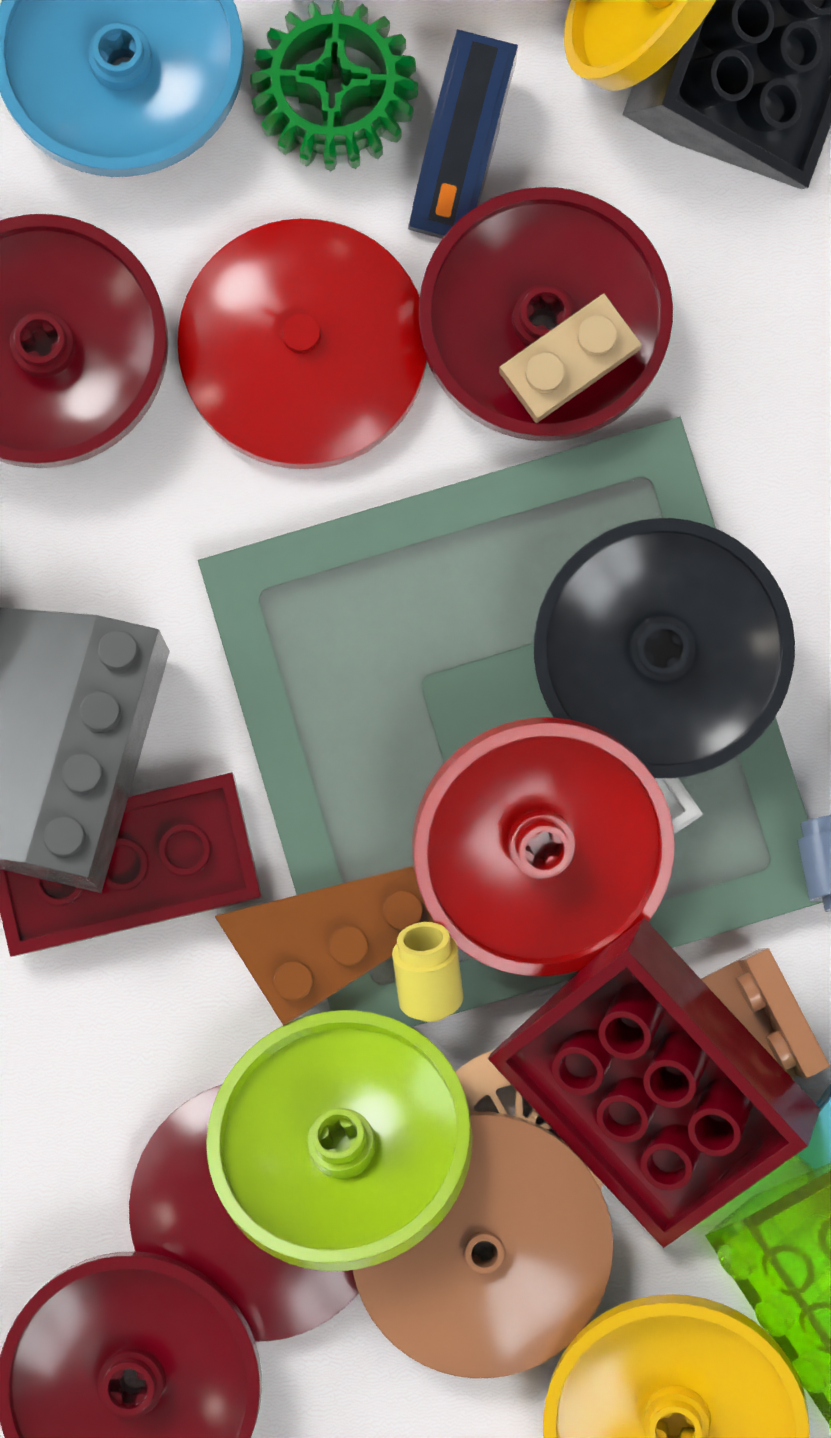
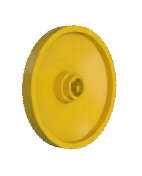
[564,0,716,91]
[543,1294,810,1438]

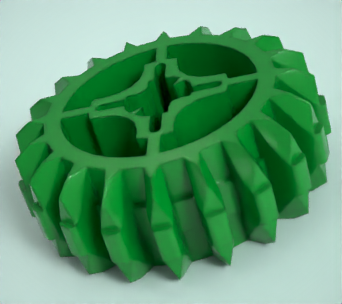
[250,0,418,172]

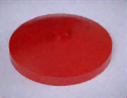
[177,218,427,469]
[412,717,675,976]

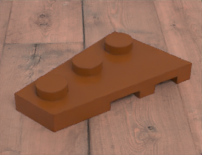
[215,866,435,1026]

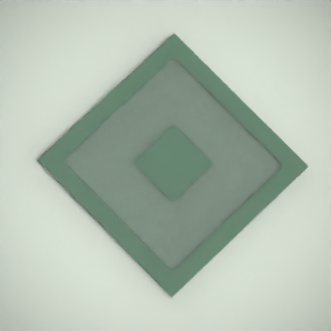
[198,416,823,1027]

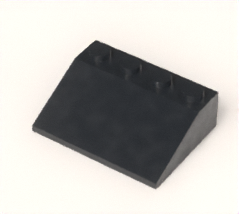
[622,0,831,189]

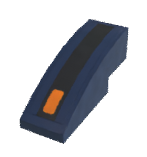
[408,29,518,238]

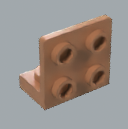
[701,948,830,1079]

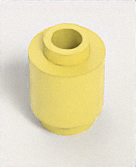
[392,922,463,1022]

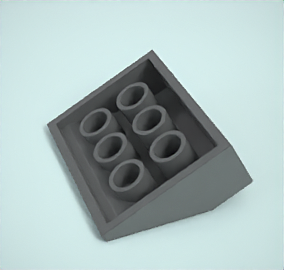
[0,608,170,893]

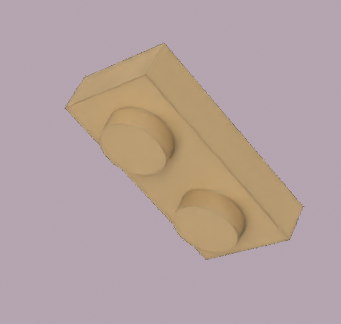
[499,293,642,423]

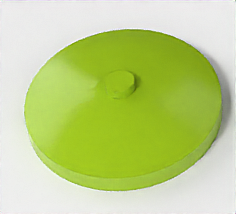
[206,1010,473,1271]

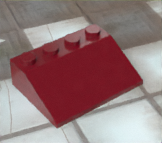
[488,918,820,1248]

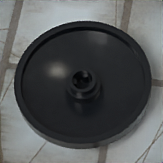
[534,518,795,778]

